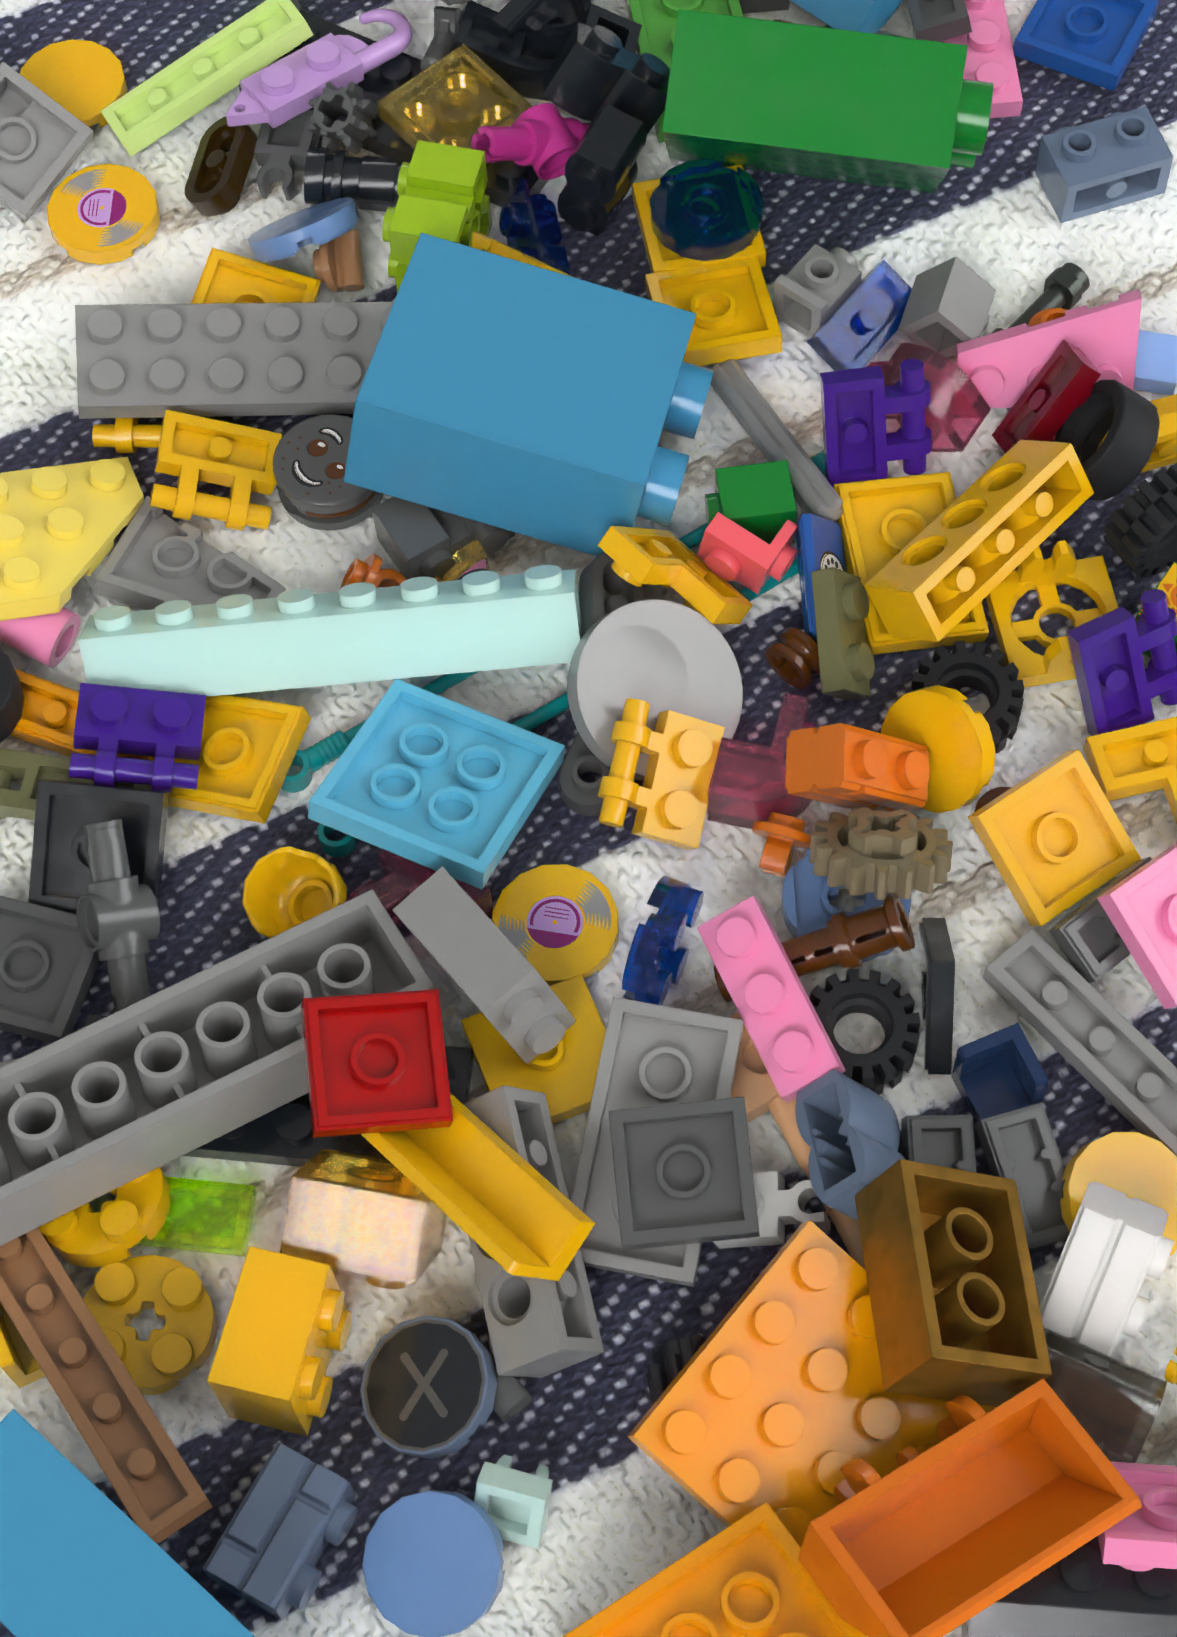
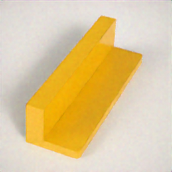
[361,1093,596,1281]

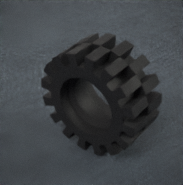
[1103,464,1177,578]
[910,641,1024,754]
[810,968,920,1095]

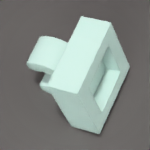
[474,1455,553,1549]

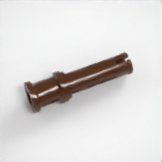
[714,893,915,1003]

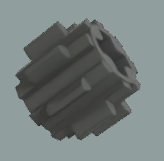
[307,82,379,153]

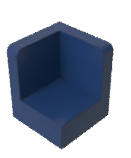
[951,1023,1048,1123]

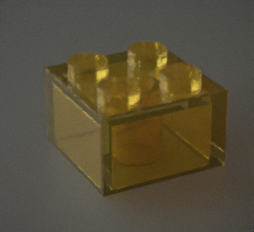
[280,1148,447,1289]

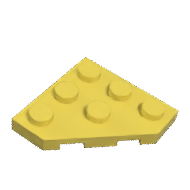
[0,457,144,621]

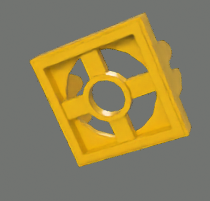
[985,540,1119,688]

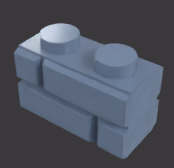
[202,1442,358,1621]

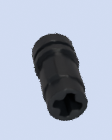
[304,147,403,212]

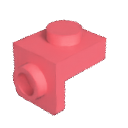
[697,512,799,594]

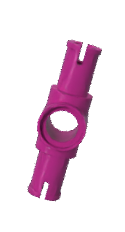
[471,103,591,180]

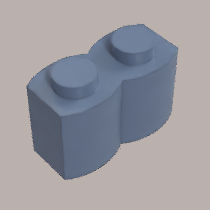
[795,1069,906,1221]

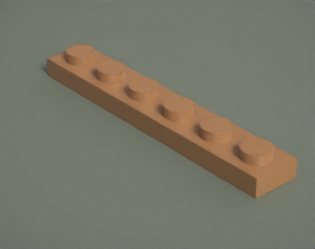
[0,1228,212,1544]

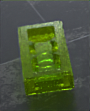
[136,1176,257,1257]

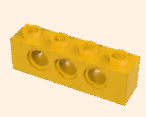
[864,440,1094,642]

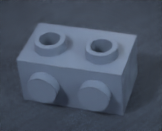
[1035,106,1174,223]

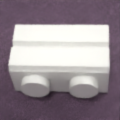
[1040,1181,1174,1355]

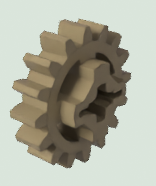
[809,806,953,900]

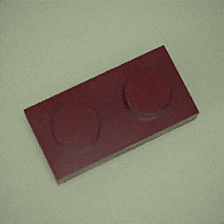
[992,340,1101,453]

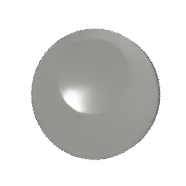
[567,599,743,781]

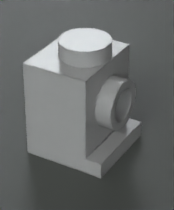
[773,244,862,344]

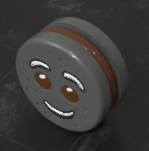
[273,415,384,531]

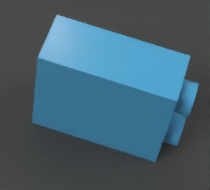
[344,233,714,557]
[0,1409,255,1637]

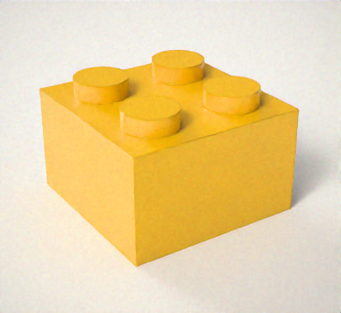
[207,1246,352,1436]

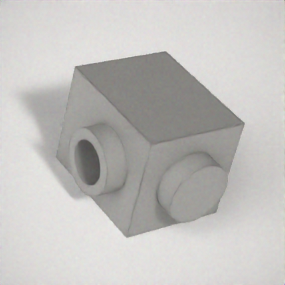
[898,256,996,362]

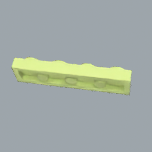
[100,0,313,157]

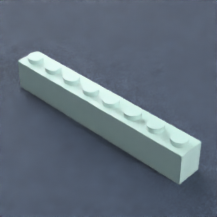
[78,565,582,697]

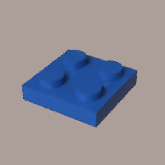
[1013,0,1159,91]

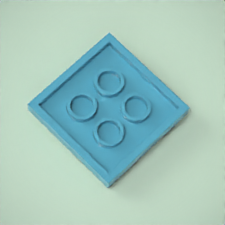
[308,679,565,890]

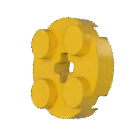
[38,1167,171,1268]
[83,1255,217,1395]

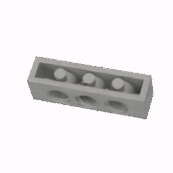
[464,1085,604,1378]

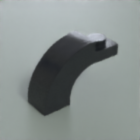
[449,1,642,101]

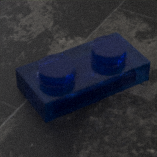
[807,260,912,371]

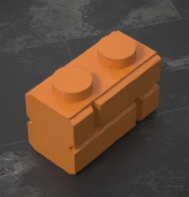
[785,723,930,812]

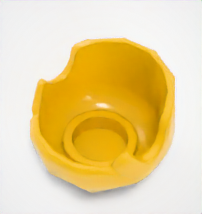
[242,846,347,938]

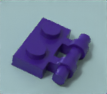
[820,358,932,487]
[1067,589,1177,736]
[69,683,206,793]

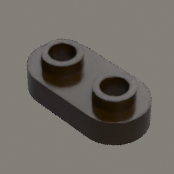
[184,116,257,217]

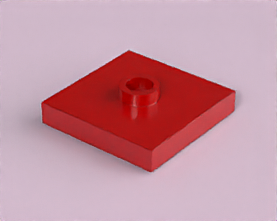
[301,989,453,1138]

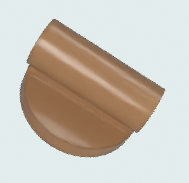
[313,230,364,293]

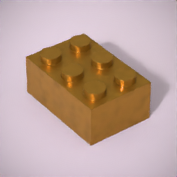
[855,1159,1052,1407]

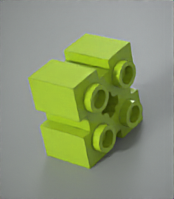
[382,140,492,293]

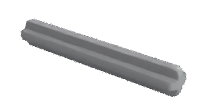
[711,359,843,521]

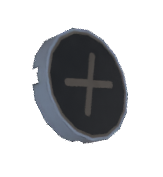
[360,1316,498,1459]

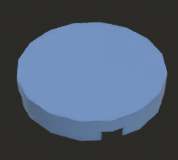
[247,197,359,262]
[362,1490,505,1637]

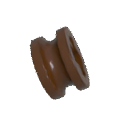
[765,627,820,689]

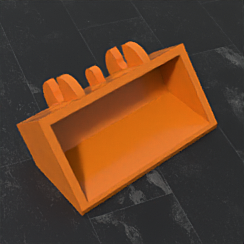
[798,1378,1142,1637]

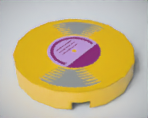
[47,163,161,265]
[492,864,619,986]

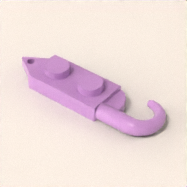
[226,8,412,129]

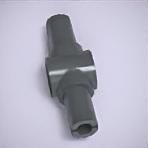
[76,819,160,1013]

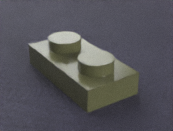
[811,567,875,701]

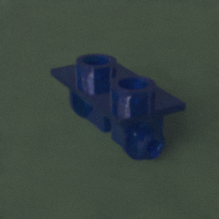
[499,179,573,277]

